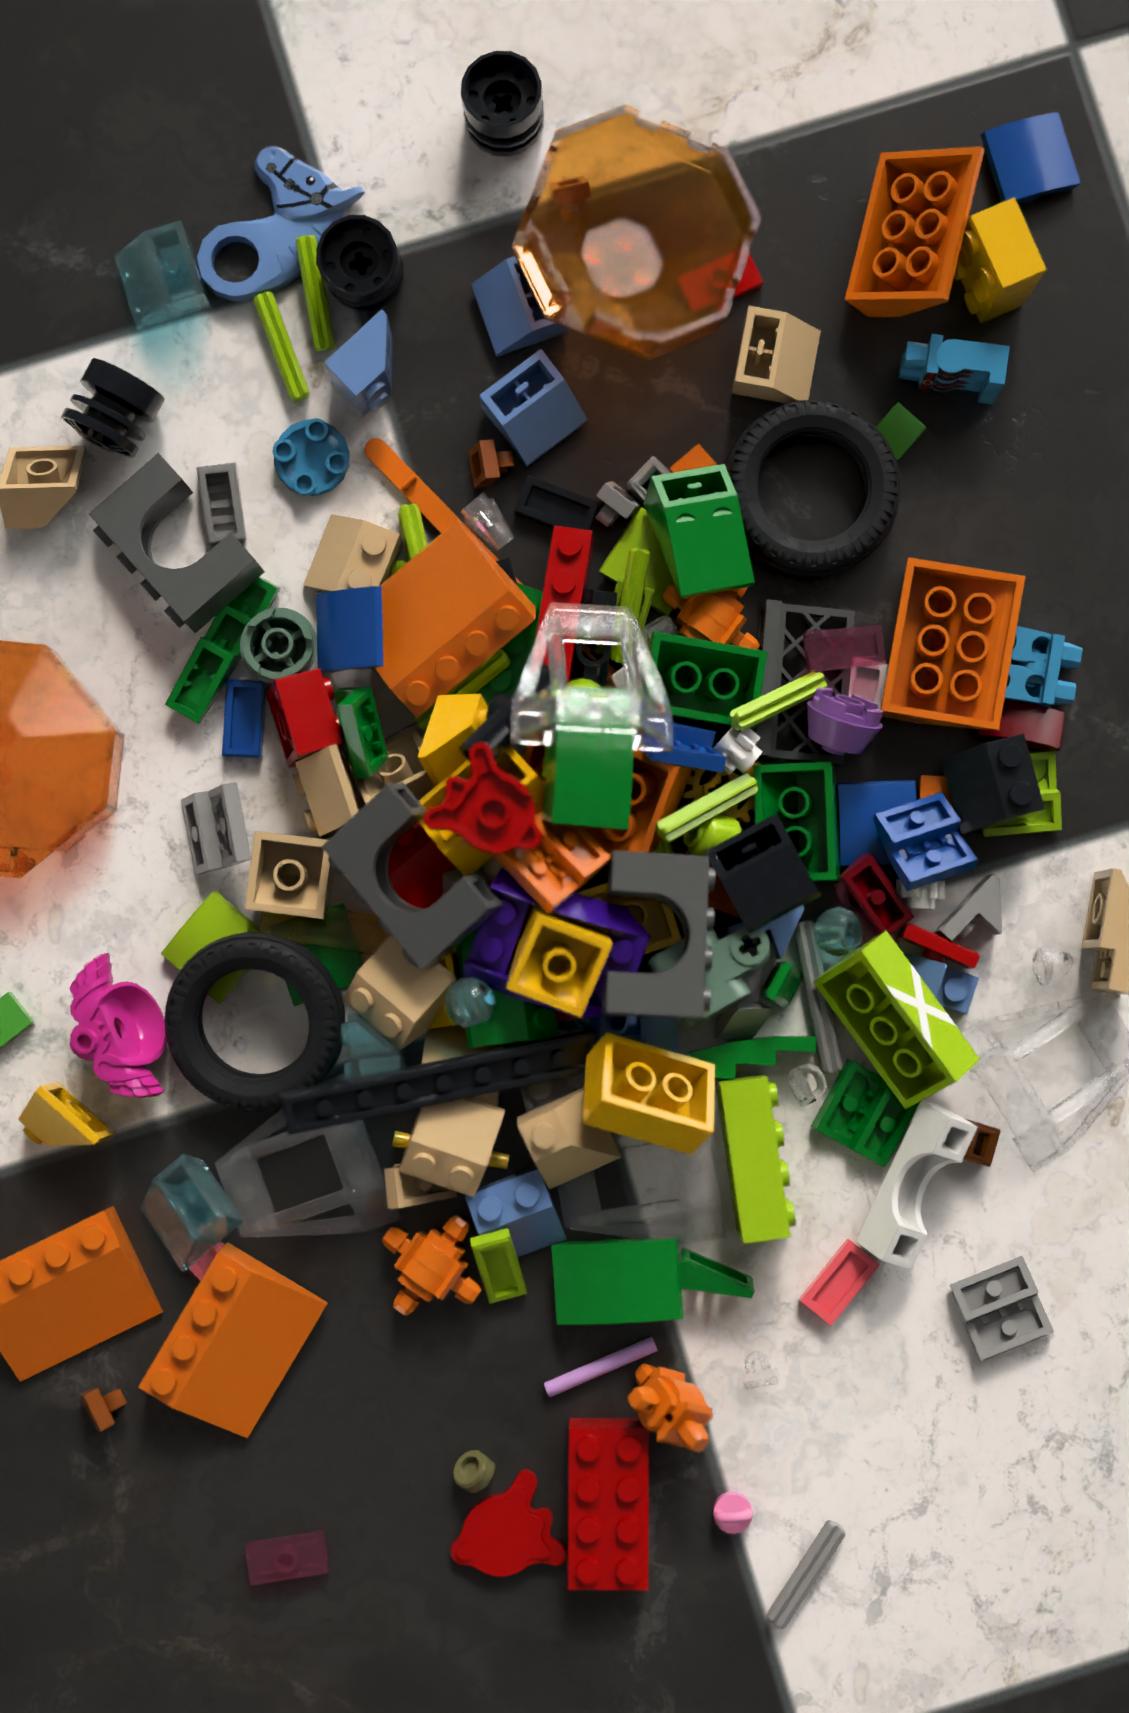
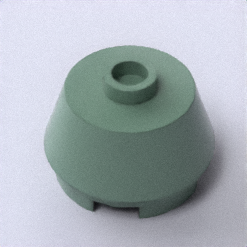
[240,608,317,684]

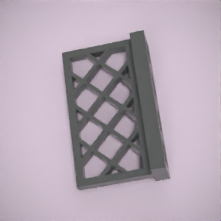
[752,599,855,765]

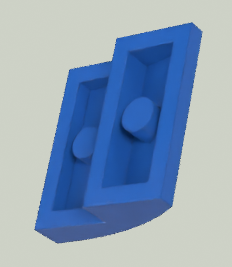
[980,112,1081,204]
[316,586,383,673]
[631,710,727,773]
[837,780,916,866]
[873,792,978,891]

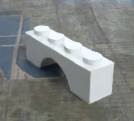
[856,1100,978,1270]

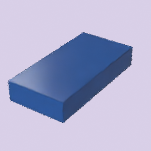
[222,679,267,759]

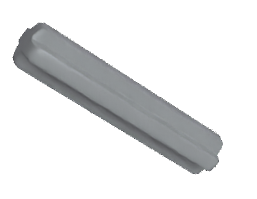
[767,1520,846,1629]

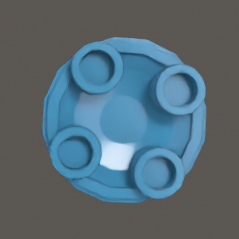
[273,418,350,496]

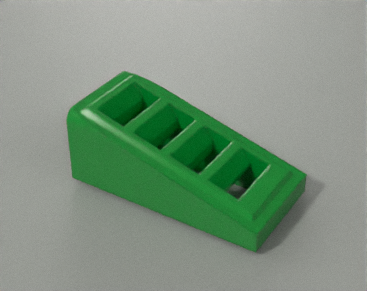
[760,961,802,1008]
[679,1248,755,1298]

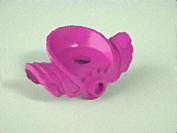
[69,953,167,1098]

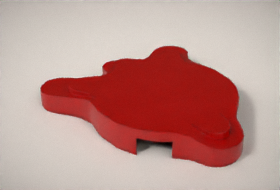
[423,742,542,853]
[450,1469,566,1577]

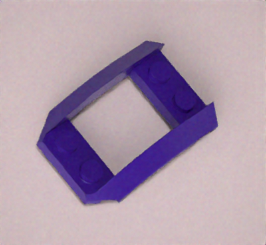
[463,866,651,1019]

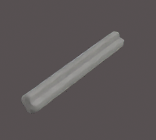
[794,920,843,1074]

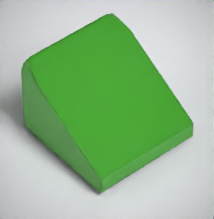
[876,402,926,462]

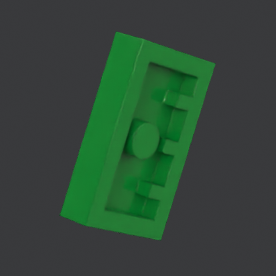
[334,686,388,778]

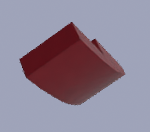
[978,700,1066,751]

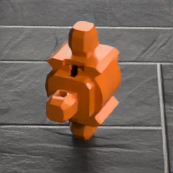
[662,583,760,649]
[382,1215,482,1316]
[628,1363,713,1452]

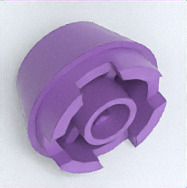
[807,687,883,755]

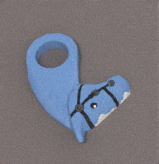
[197,146,365,302]

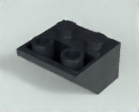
[706,813,821,933]

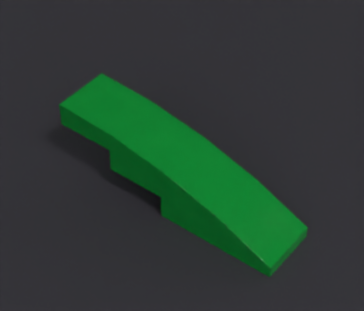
[165,577,281,724]
[682,1036,817,1079]

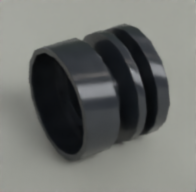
[461,51,544,157]
[316,215,404,311]
[61,358,165,458]

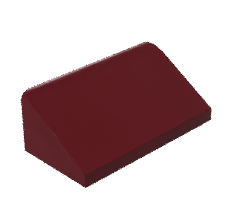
[839,853,914,936]

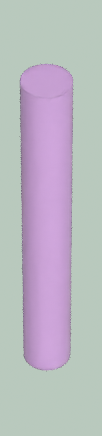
[544,1336,658,1397]

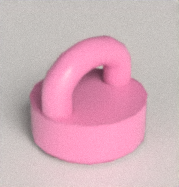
[713,1491,753,1534]

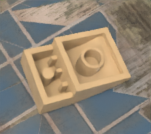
[1081,868,1129,995]

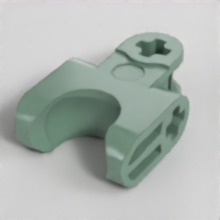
[647,927,771,1030]

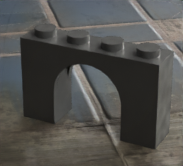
[89,453,265,633]
[322,782,503,970]
[602,850,715,1021]

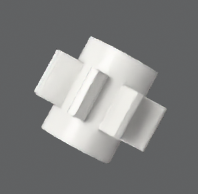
[714,727,763,775]
[896,879,945,910]

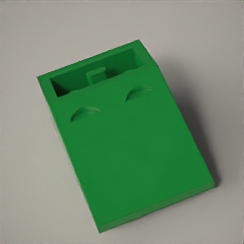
[644,464,755,599]

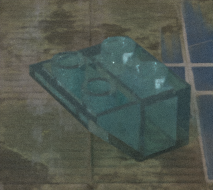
[115,220,211,329]
[341,1013,406,1080]
[140,1154,244,1271]

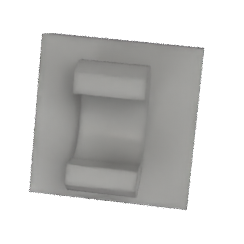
[595,481,642,527]

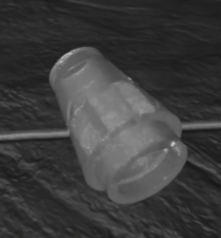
[460,492,514,551]

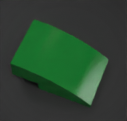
[542,696,633,830]
[551,1238,684,1325]

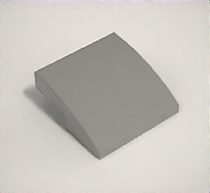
[181,782,251,875]
[949,1256,1054,1362]

